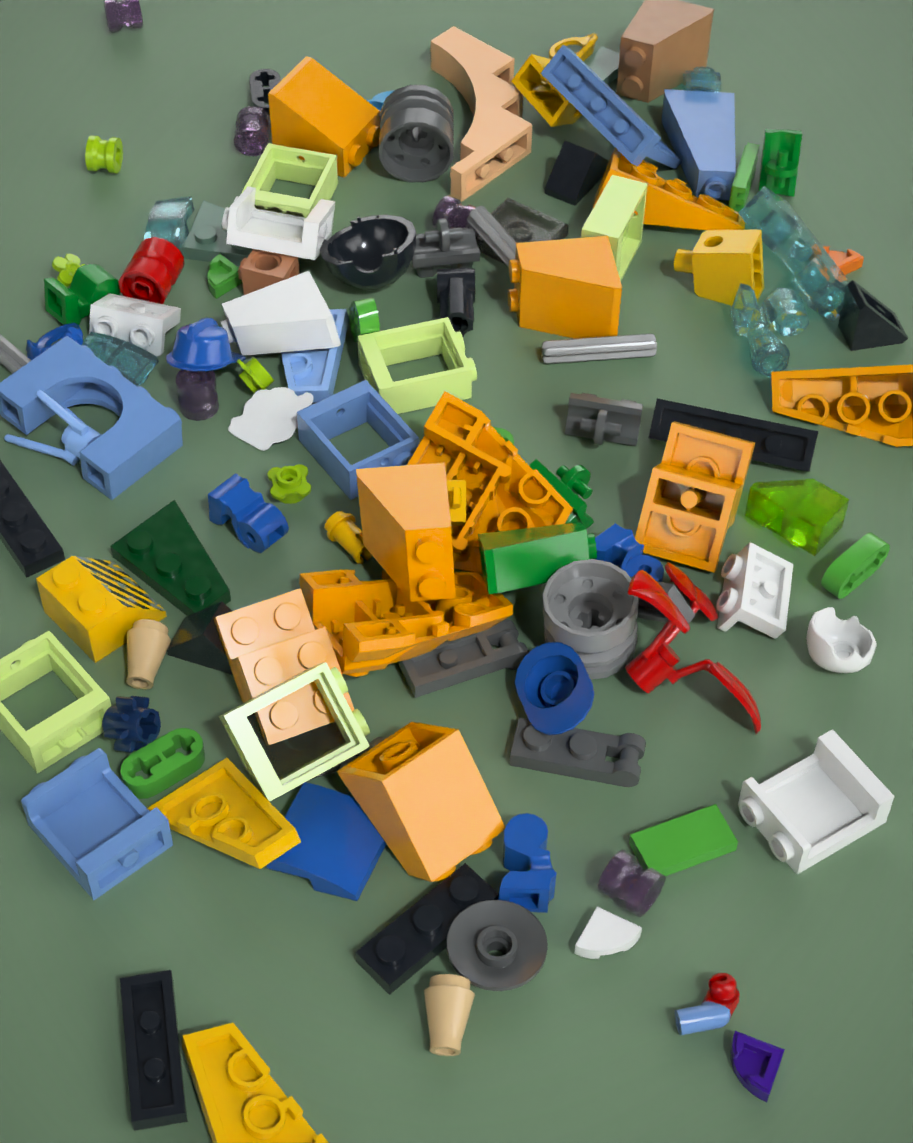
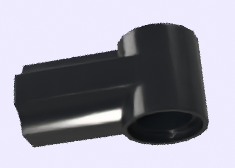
[437,268,475,337]

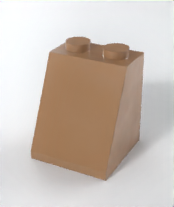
[616,0,714,103]

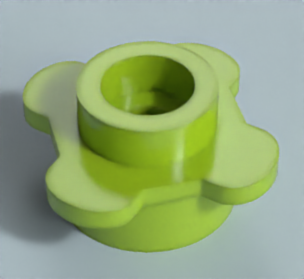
[237,357,275,393]
[268,464,311,504]

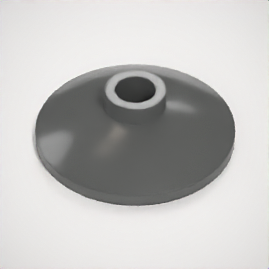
[447,900,548,991]

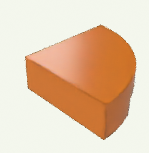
[810,246,864,280]

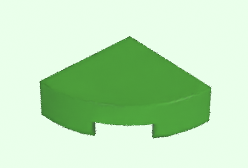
[207,254,242,299]

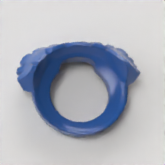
[26,323,83,360]

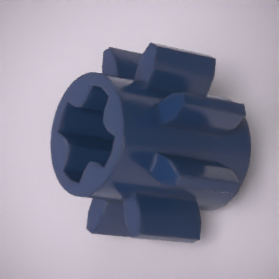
[102,696,161,753]

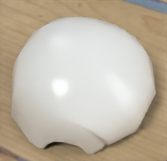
[806,607,877,673]

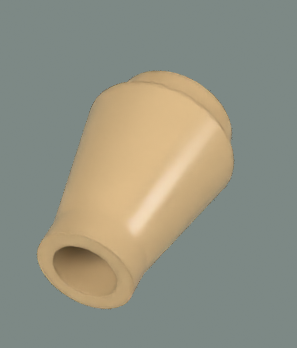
[126,619,171,690]
[424,974,475,1056]

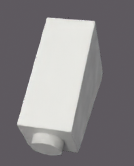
[220,271,341,356]

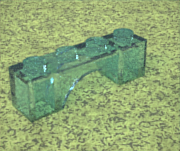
[738,186,850,322]

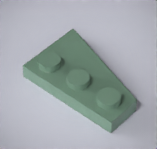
[183,200,253,266]

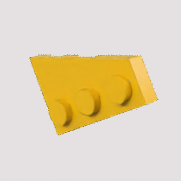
[147,757,301,869]
[182,1022,329,1143]

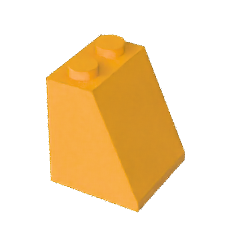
[268,56,380,178]
[508,236,622,339]
[356,462,456,602]
[337,722,505,882]

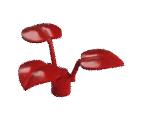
[625,562,761,735]

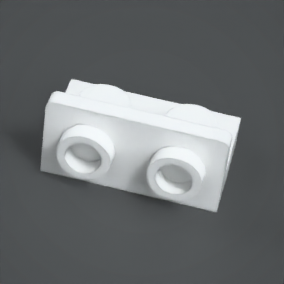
[89,293,181,356]
[716,542,793,639]

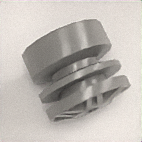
[543,559,638,680]

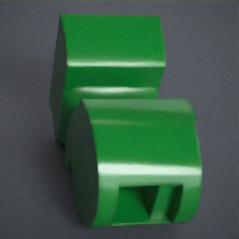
[44,264,121,325]

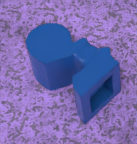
[208,473,289,553]
[595,523,664,582]
[499,813,556,913]

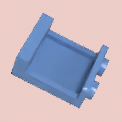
[21,748,173,900]

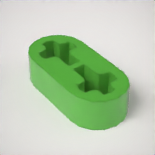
[348,298,380,342]
[821,532,890,599]
[121,728,205,799]

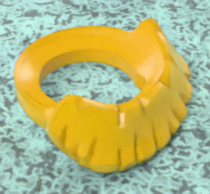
[549,33,598,61]

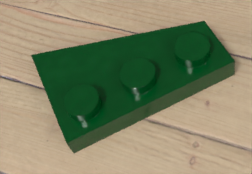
[110,500,231,616]

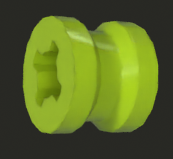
[85,135,123,174]

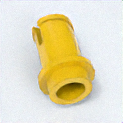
[325,511,372,564]

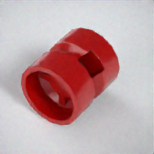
[119,237,185,304]

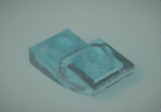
[682,67,721,92]
[144,196,194,250]
[82,332,159,386]

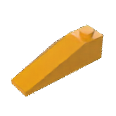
[592,148,745,230]
[771,364,913,447]

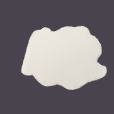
[228,387,313,451]

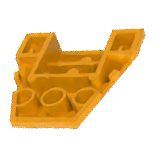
[359,391,573,574]
[299,569,513,677]

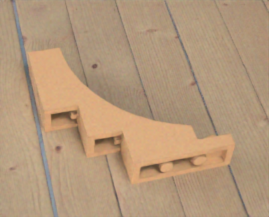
[430,26,532,202]

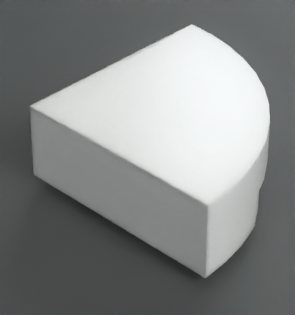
[574,907,642,959]

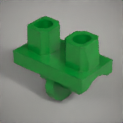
[758,129,802,196]
[529,459,594,529]

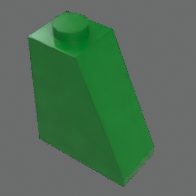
[478,522,597,594]

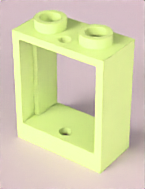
[241,143,338,218]
[581,175,648,282]
[358,317,477,414]
[0,631,111,774]
[219,662,370,802]

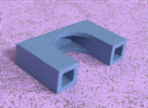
[0,336,183,500]

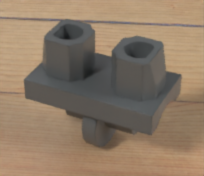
[411,218,480,278]
[565,393,643,446]

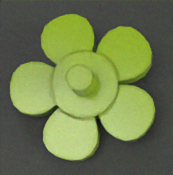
[52,253,85,287]

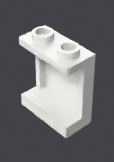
[222,186,335,260]
[738,729,894,875]

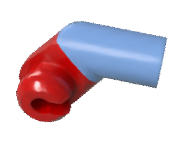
[675,973,740,1035]

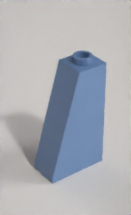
[661,89,736,201]

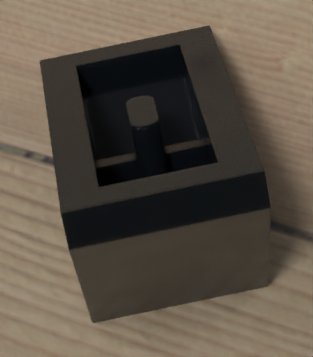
[544,140,609,206]
[838,280,908,351]
[167,601,233,675]

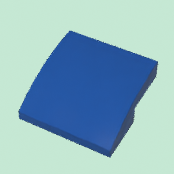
[266,782,386,901]

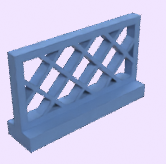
[541,45,682,169]

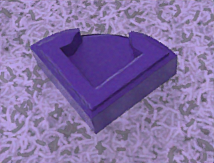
[730,1031,785,1102]

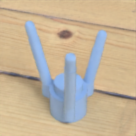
[4,390,102,466]

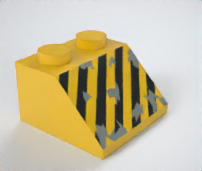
[36,556,167,663]

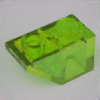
[745,479,849,556]

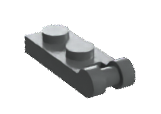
[399,619,529,698]
[510,718,646,787]

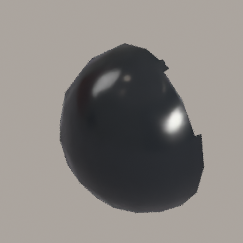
[320,215,416,289]

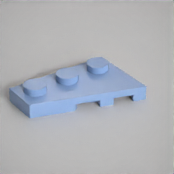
[281,309,349,402]

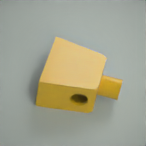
[511,54,582,127]
[674,229,764,311]

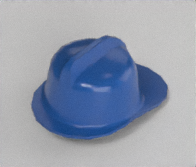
[166,317,246,371]
[515,642,595,735]

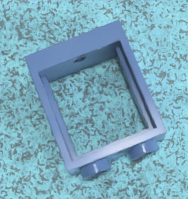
[297,380,420,500]

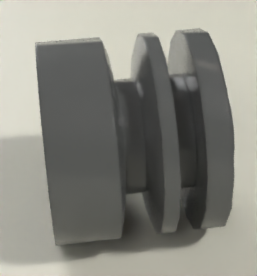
[379,85,454,183]

